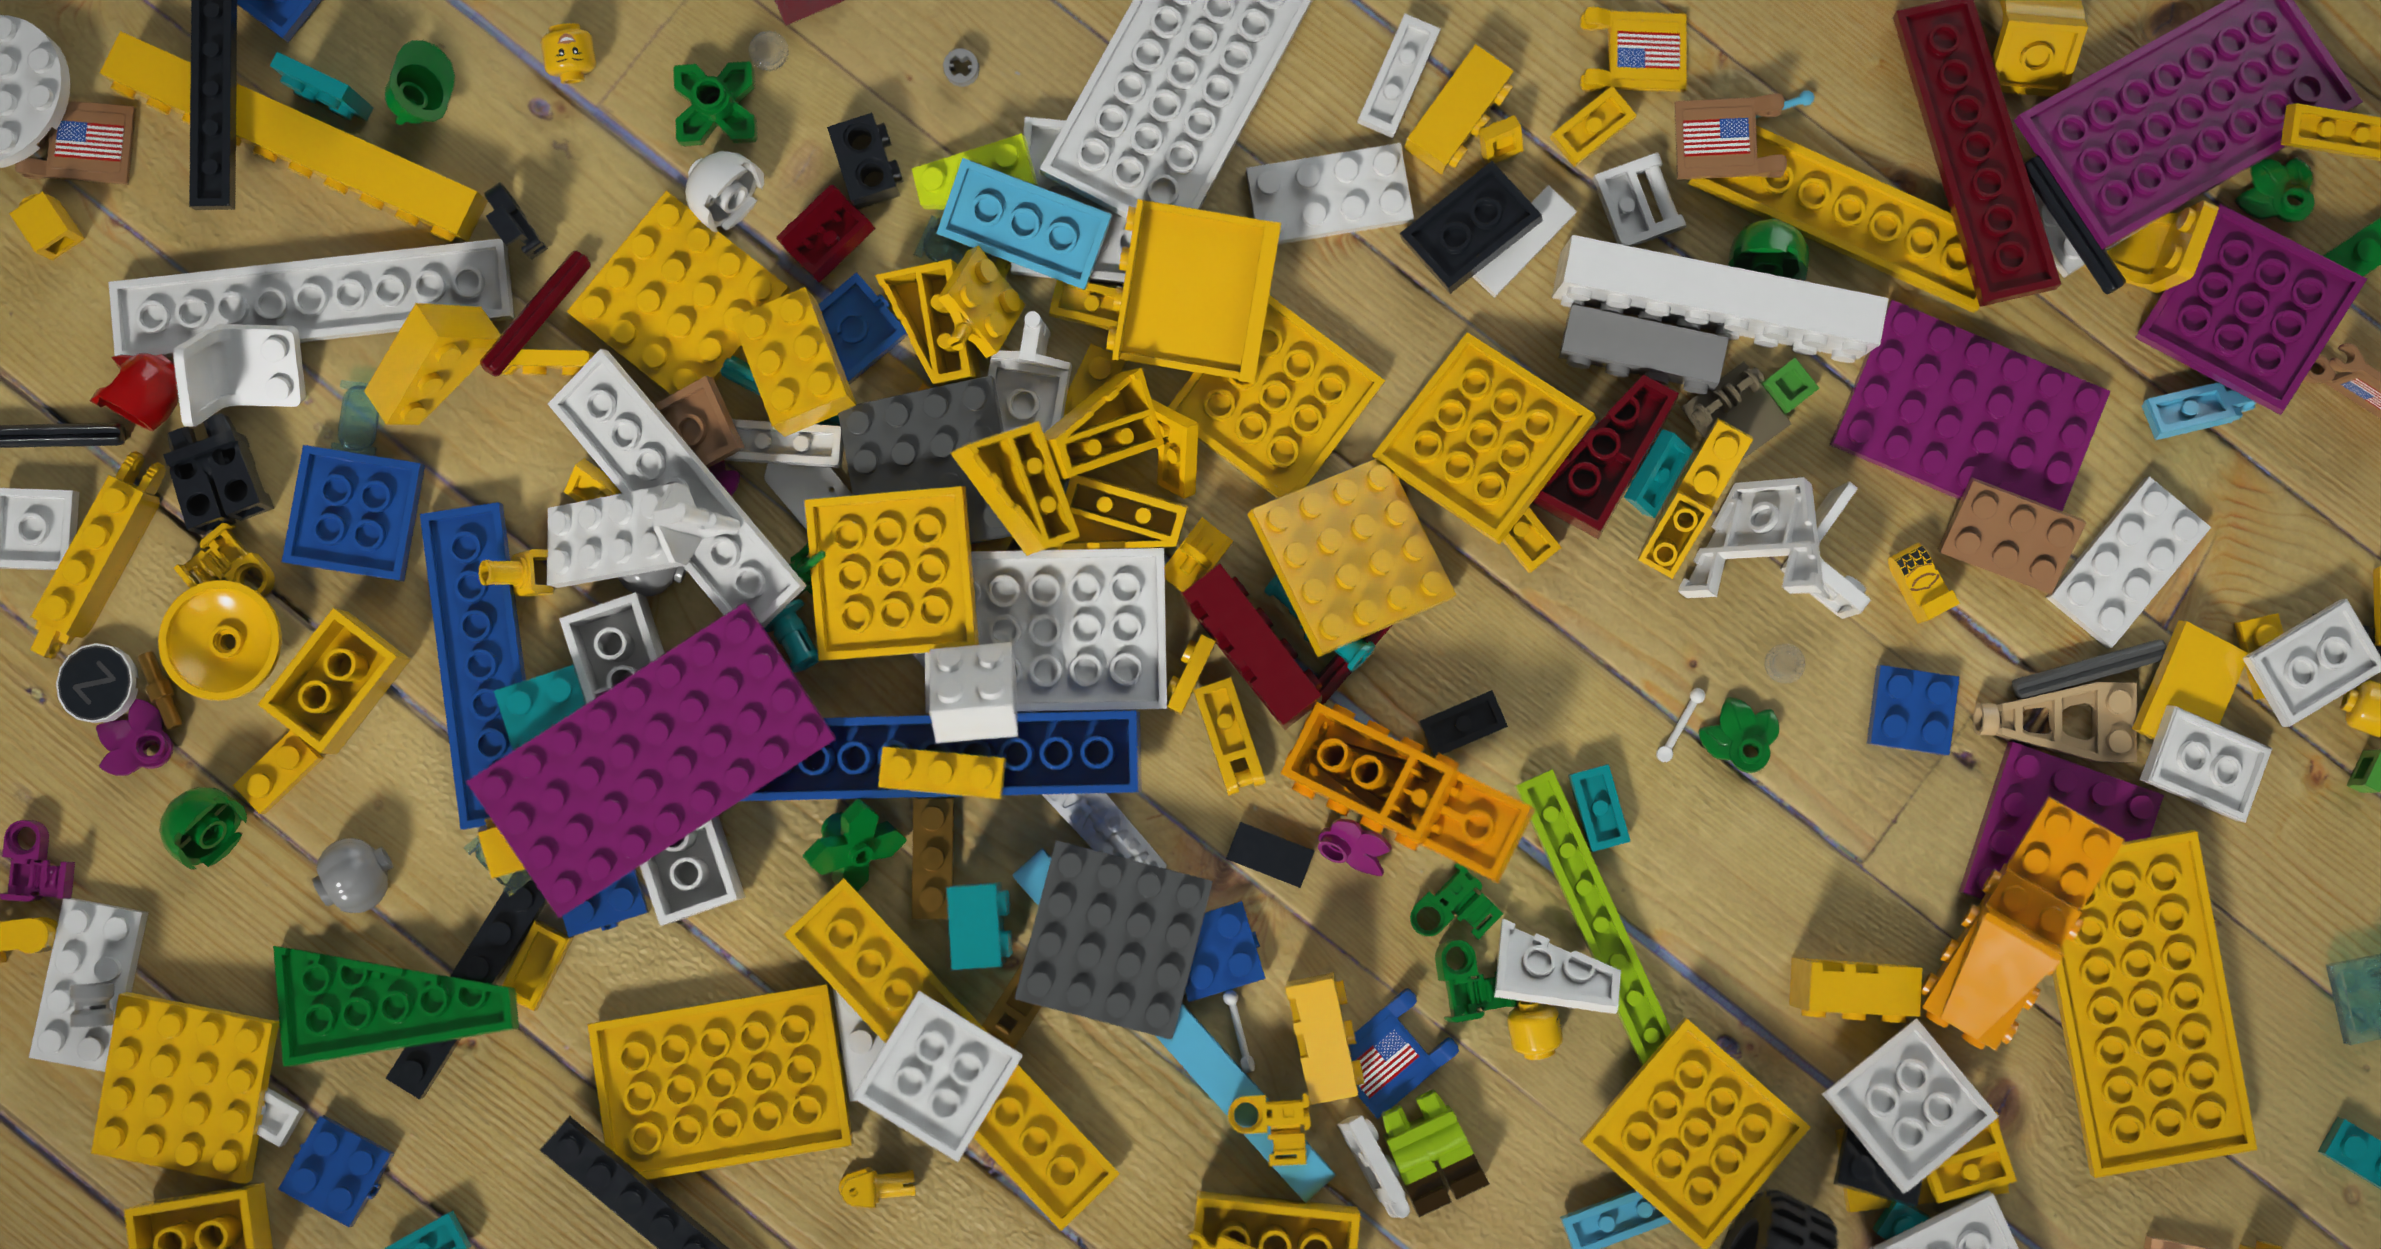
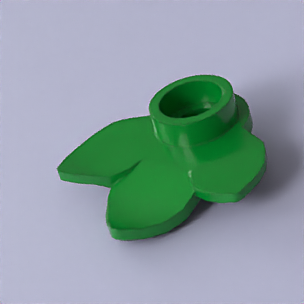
[2235,157,2315,223]
[1698,697,1779,773]

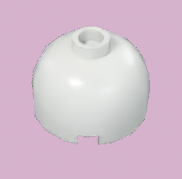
[685,151,764,232]

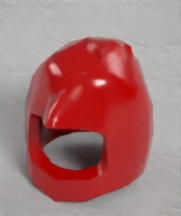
[89,353,179,431]

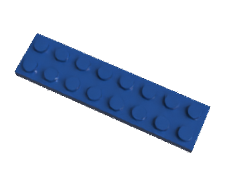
[420,502,526,830]

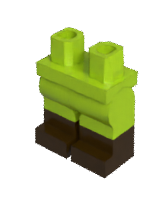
[1381,1089,1490,1217]

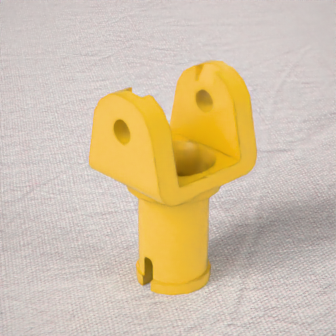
[478,549,554,597]
[838,1167,915,1208]

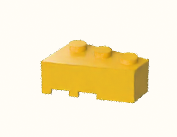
[1285,972,1365,1105]

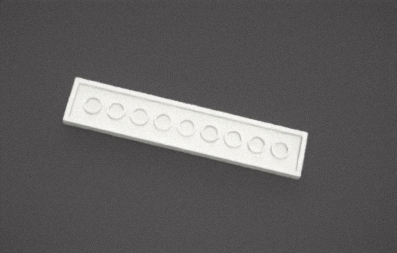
[109,239,514,357]

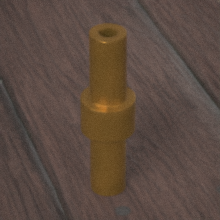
[137,651,183,731]

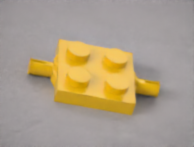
[938,246,1026,358]

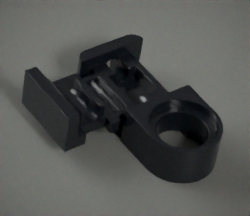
[484,182,548,260]

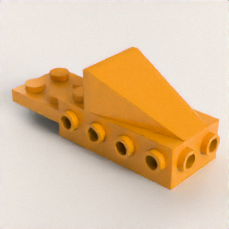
[1280,702,1535,883]
[1921,796,2125,1051]

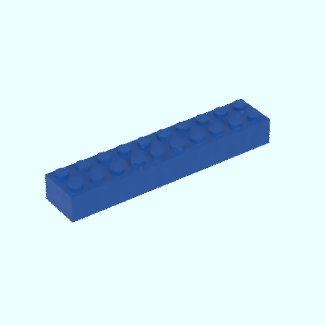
[741,710,1142,801]

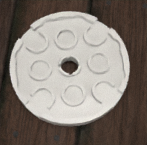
[0,15,70,168]

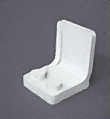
[173,324,306,427]
[1780,481,1871,619]

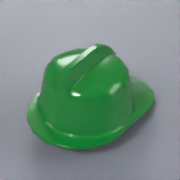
[385,40,455,125]

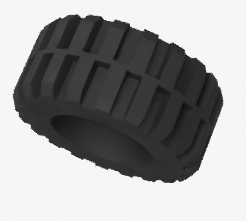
[1722,1190,1838,1249]

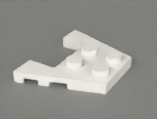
[1678,477,1824,598]

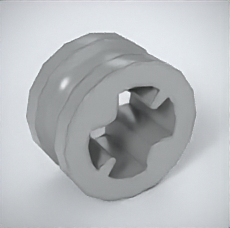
[943,48,979,87]

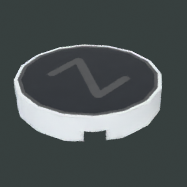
[56,643,139,723]

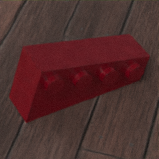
[1532,375,1679,540]
[1182,563,1323,730]

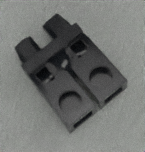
[163,413,275,535]

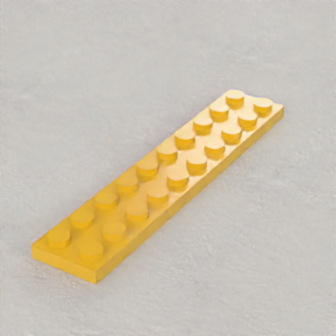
[783,878,1120,1231]

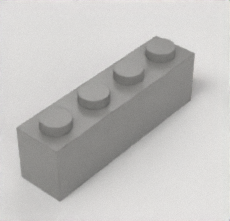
[1559,304,1729,394]

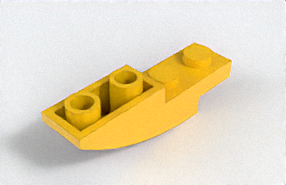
[1638,418,1754,579]

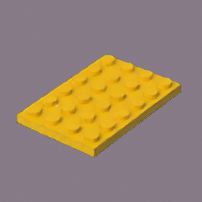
[587,983,854,1180]

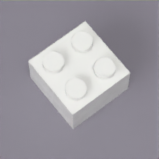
[930,642,1018,743]

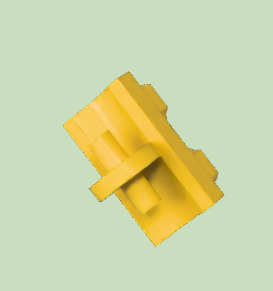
[1164,517,1234,592]

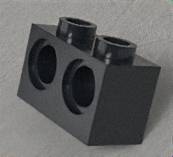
[827,113,904,210]

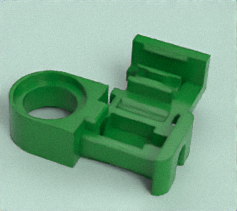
[1410,864,1504,940]
[1435,940,1517,1023]

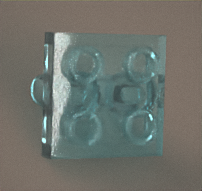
[2326,954,2381,1045]

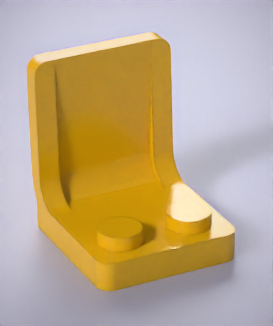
[1992,0,2088,96]
[2084,200,2219,294]

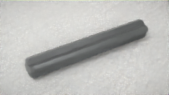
[2012,639,2167,700]

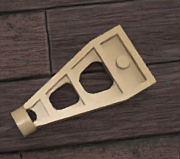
[1973,682,2137,763]

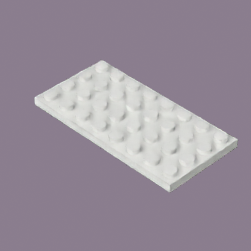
[1039,0,1313,219]

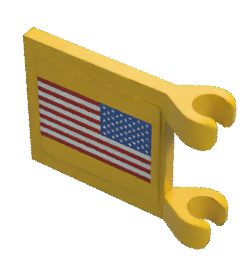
[1580,7,1687,92]

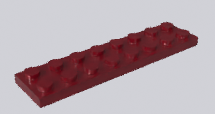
[1892,0,2061,307]

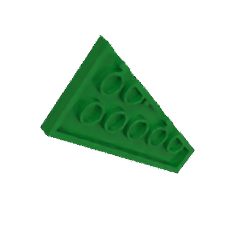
[273,946,519,1067]

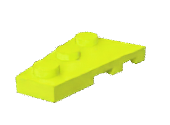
[912,133,1038,210]

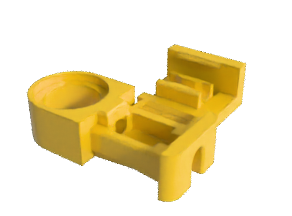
[173,523,275,597]
[1228,1093,1311,1166]

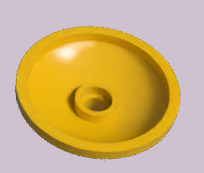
[158,580,282,701]

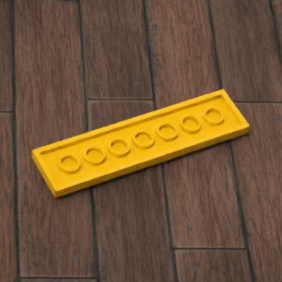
[1688,125,1980,313]

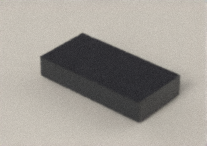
[1226,822,1315,888]

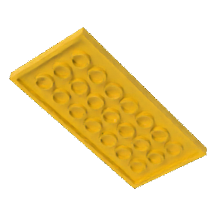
[2052,830,2257,1178]

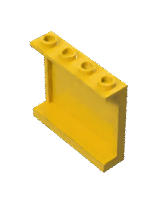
[1106,199,1281,383]

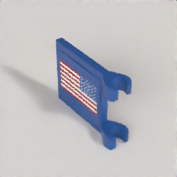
[1349,988,1459,1119]

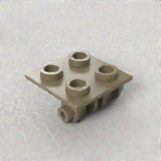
[1681,362,1791,461]

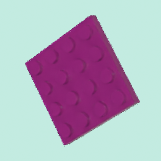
[2135,204,2367,415]
[1959,742,2164,900]

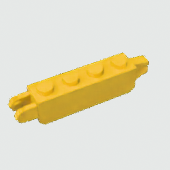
[30,451,167,659]

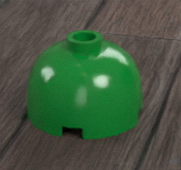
[1728,219,1809,281]
[159,787,247,869]

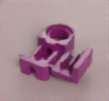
[0,820,75,902]

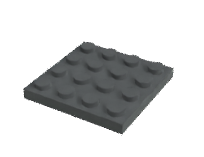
[838,376,1012,544]
[1015,840,1213,1040]

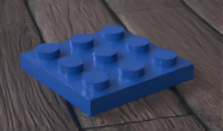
[282,445,425,582]

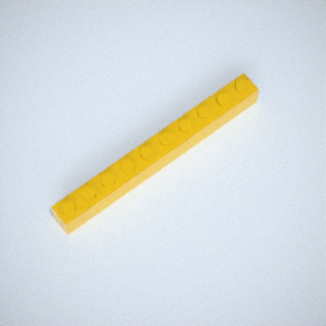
[100,31,488,243]

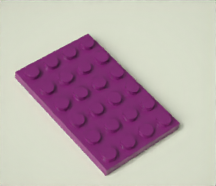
[1829,300,2111,511]

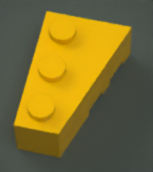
[875,259,981,387]
[364,303,501,425]
[1043,367,1164,479]
[950,421,1080,556]
[1050,474,1189,550]
[1789,957,1922,1023]

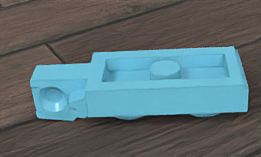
[2142,382,2256,440]

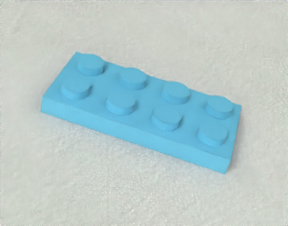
[936,158,1113,290]

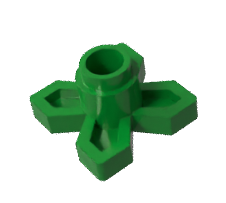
[673,61,757,146]
[802,799,907,892]

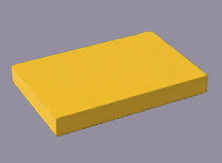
[2132,620,2250,740]

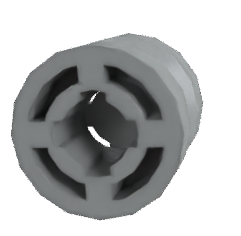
[70,983,114,1027]

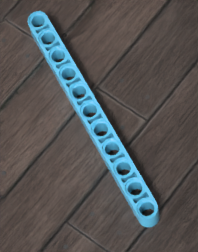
[1012,848,1336,1203]

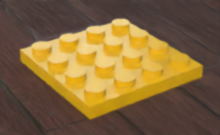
[567,190,791,395]
[1168,295,1385,499]
[1372,332,1596,545]
[1247,455,1457,657]
[804,486,979,661]
[91,992,279,1184]
[1579,1017,1811,1249]

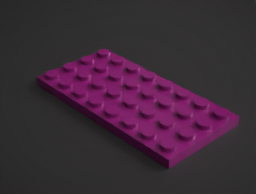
[2014,0,2363,250]
[466,602,836,918]

